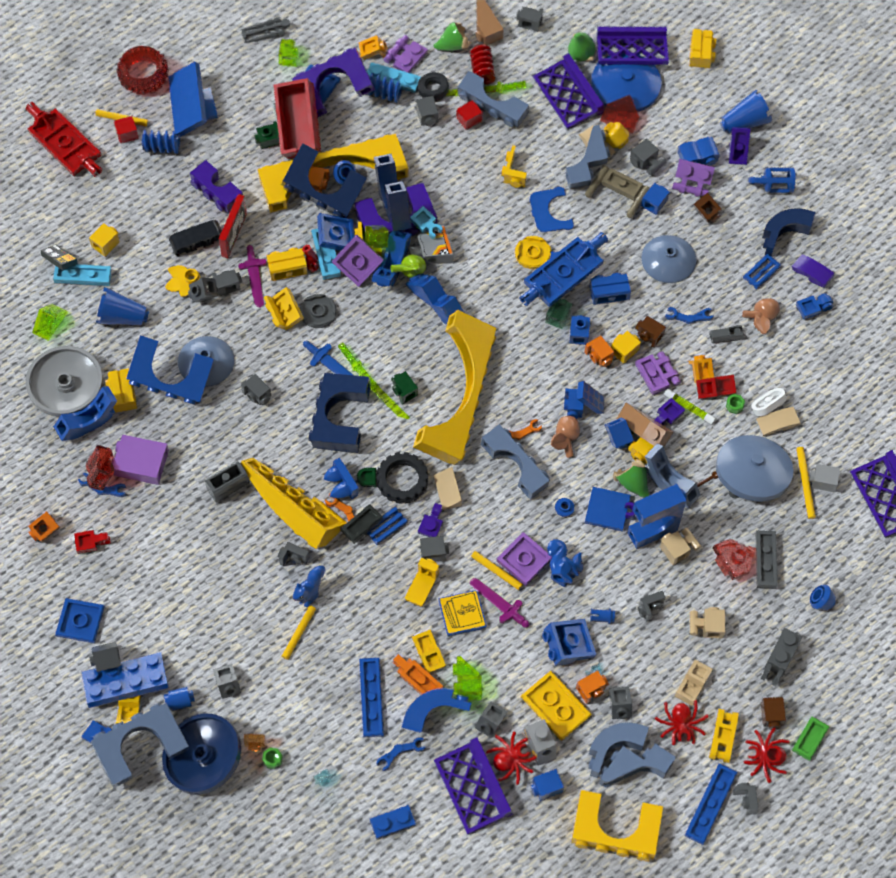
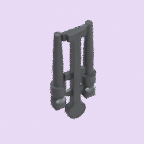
[241,16,290,43]

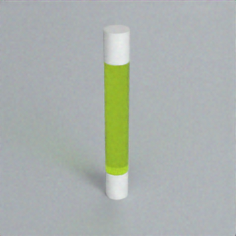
[664,389,716,425]

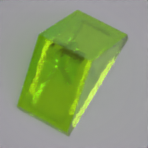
[32,304,68,341]

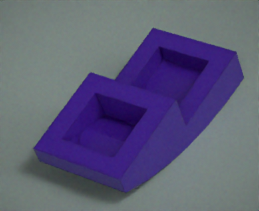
[792,254,835,288]

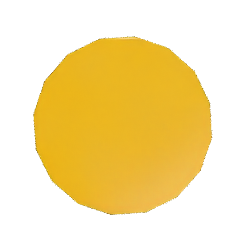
[515,236,551,269]

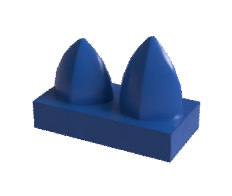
[324,458,359,499]

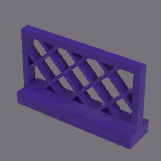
[596,26,669,65]
[533,53,605,130]
[850,450,896,538]
[434,737,514,835]

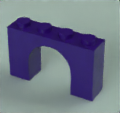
[292,48,376,117]
[354,183,438,246]

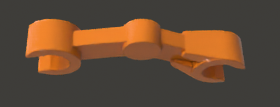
[509,419,542,440]
[325,493,355,522]

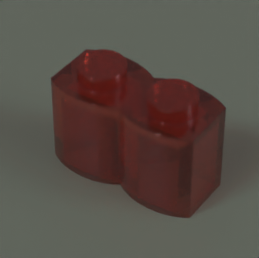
[86,445,114,491]

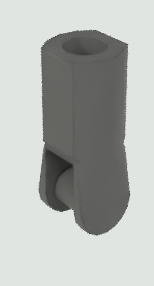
[709,325,745,343]

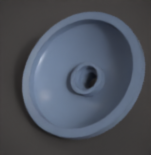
[641,235,696,283]
[178,336,234,387]

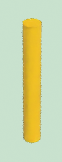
[95,109,149,127]
[471,551,523,590]
[281,605,316,660]

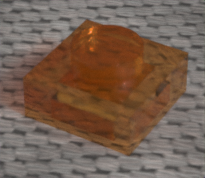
[244,734,266,751]

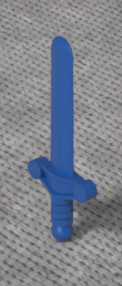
[303,341,353,375]

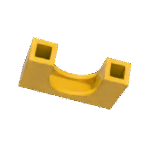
[571,790,663,861]

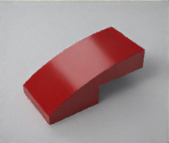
[696,374,737,399]

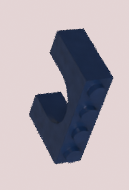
[281,143,367,218]
[374,154,411,232]
[309,373,371,453]

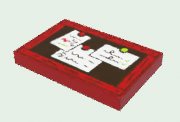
[219,194,247,259]

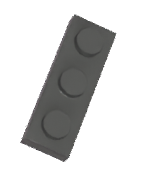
[755,530,778,589]

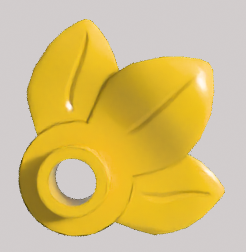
[165,265,201,297]

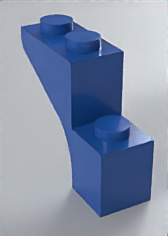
[405,274,465,324]

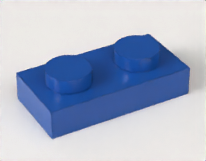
[370,805,416,839]

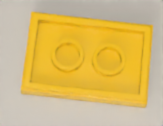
[521,671,592,741]

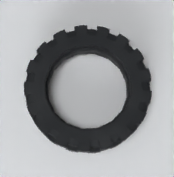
[377,452,428,504]

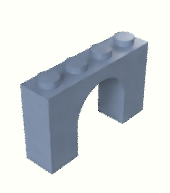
[91,703,189,788]

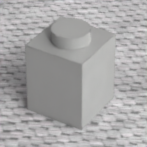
[809,464,840,492]

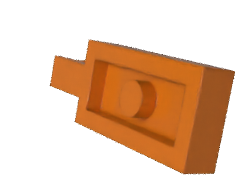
[393,654,443,695]

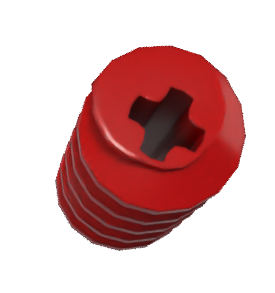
[470,45,496,85]

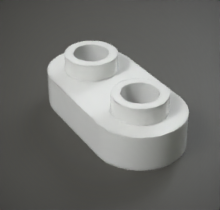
[752,388,787,417]

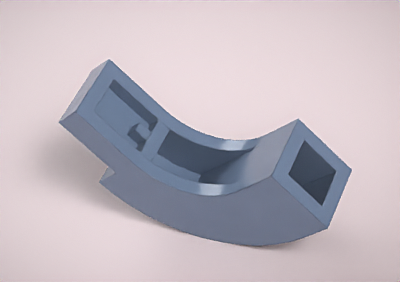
[645,444,700,508]
[588,723,649,778]

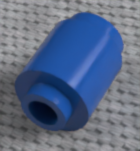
[164,687,195,711]

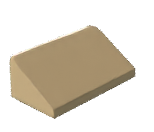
[433,467,462,510]

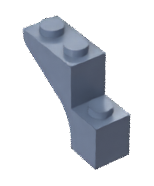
[565,125,610,189]
[599,744,676,787]

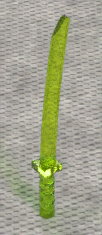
[446,80,526,96]
[338,343,409,419]

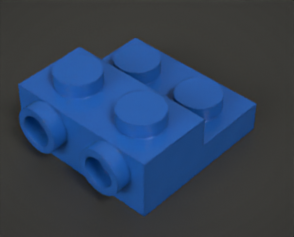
[542,619,596,666]

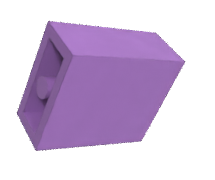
[110,434,169,485]

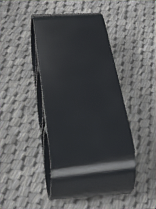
[169,220,222,257]

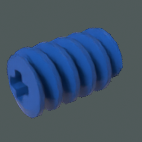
[368,73,402,103]
[142,129,180,154]

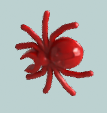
[655,700,709,745]
[743,728,790,783]
[486,731,536,785]

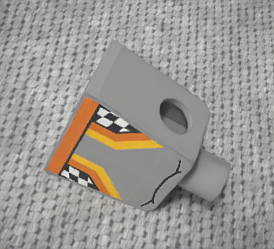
[408,225,453,265]
[522,719,557,766]

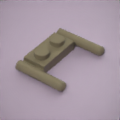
[585,165,650,218]

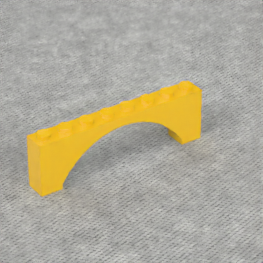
[257,134,409,213]
[413,310,496,465]

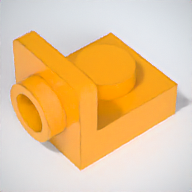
[359,35,388,60]
[688,355,714,383]

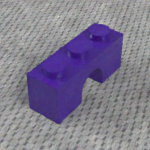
[190,160,243,214]

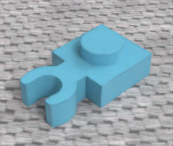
[410,206,443,239]

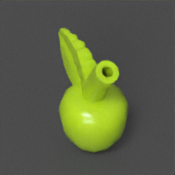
[391,254,426,278]

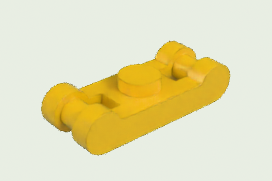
[709,709,739,763]

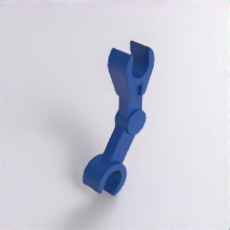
[665,307,714,324]
[78,473,126,497]
[376,737,425,771]

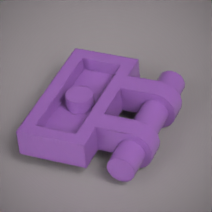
[383,35,428,73]
[672,159,715,197]
[635,351,681,395]

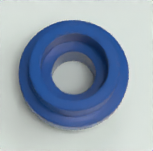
[555,498,574,517]

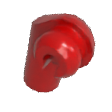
[302,245,318,272]

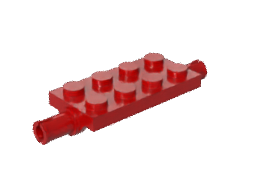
[25,102,102,177]

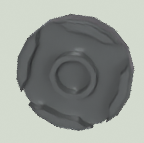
[300,294,337,328]

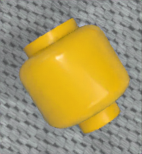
[604,122,629,149]

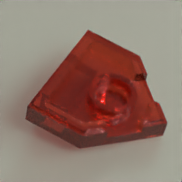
[600,94,640,134]
[712,539,756,581]

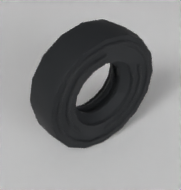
[417,72,449,101]

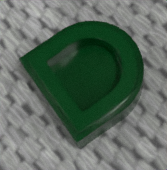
[357,468,376,487]

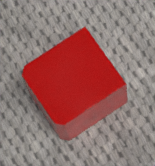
[456,100,482,130]
[114,116,139,143]

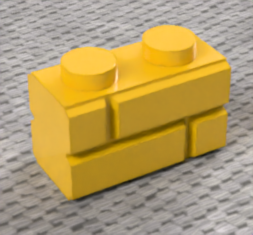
[689,29,716,68]
[266,248,308,281]
[105,368,137,413]

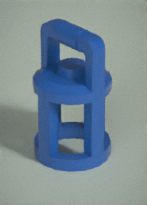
[748,167,796,193]

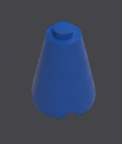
[720,90,772,133]
[96,287,149,325]

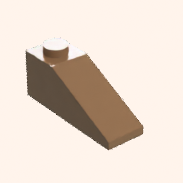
[475,0,504,45]
[616,402,673,448]

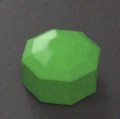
[726,394,745,414]
[262,747,283,769]

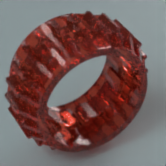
[116,46,169,95]

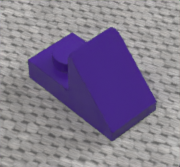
[729,127,751,165]

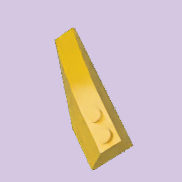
[240,458,347,549]

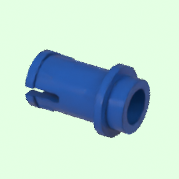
[590,608,615,624]

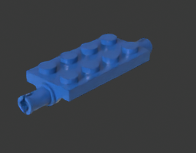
[519,232,608,307]

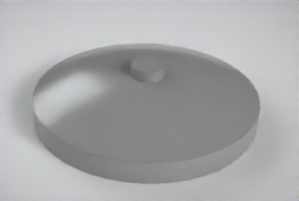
[26,346,103,417]

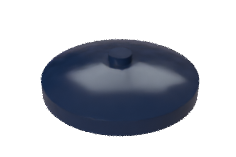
[162,713,242,795]

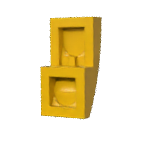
[411,629,446,673]
[116,695,141,724]

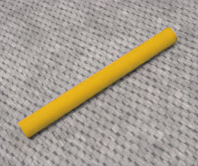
[796,447,816,519]

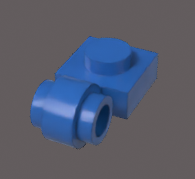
[796,293,834,320]

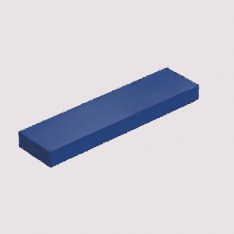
[359,658,384,738]
[684,763,738,845]

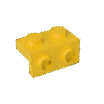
[264,287,304,330]

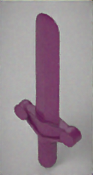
[238,245,267,308]
[470,578,530,628]

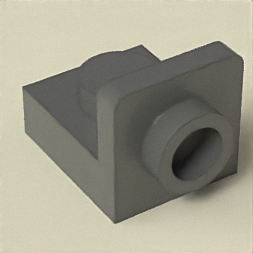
[278,542,310,566]
[637,590,666,622]
[213,664,241,699]
[609,686,632,719]
[475,701,508,738]
[733,783,758,815]

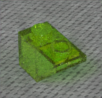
[453,656,482,701]

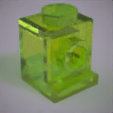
[278,39,298,67]
[365,225,388,248]

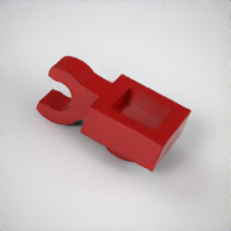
[74,530,111,554]

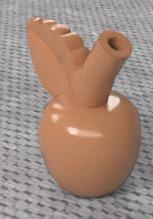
[742,298,780,334]
[551,416,580,458]

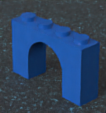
[126,335,214,405]
[627,484,687,549]

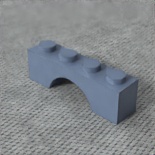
[458,71,529,128]
[480,424,550,500]

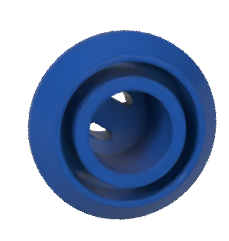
[333,160,357,185]
[810,585,836,611]

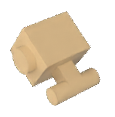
[660,527,701,565]
[690,607,725,638]

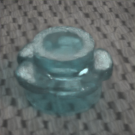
[313,769,333,786]

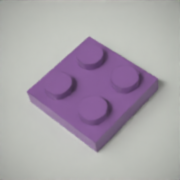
[332,234,384,287]
[496,532,551,586]

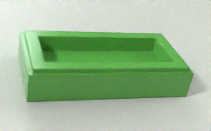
[792,716,830,761]

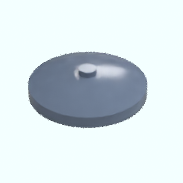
[716,435,794,502]

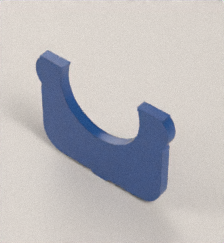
[530,187,574,232]

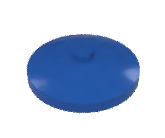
[591,53,661,113]

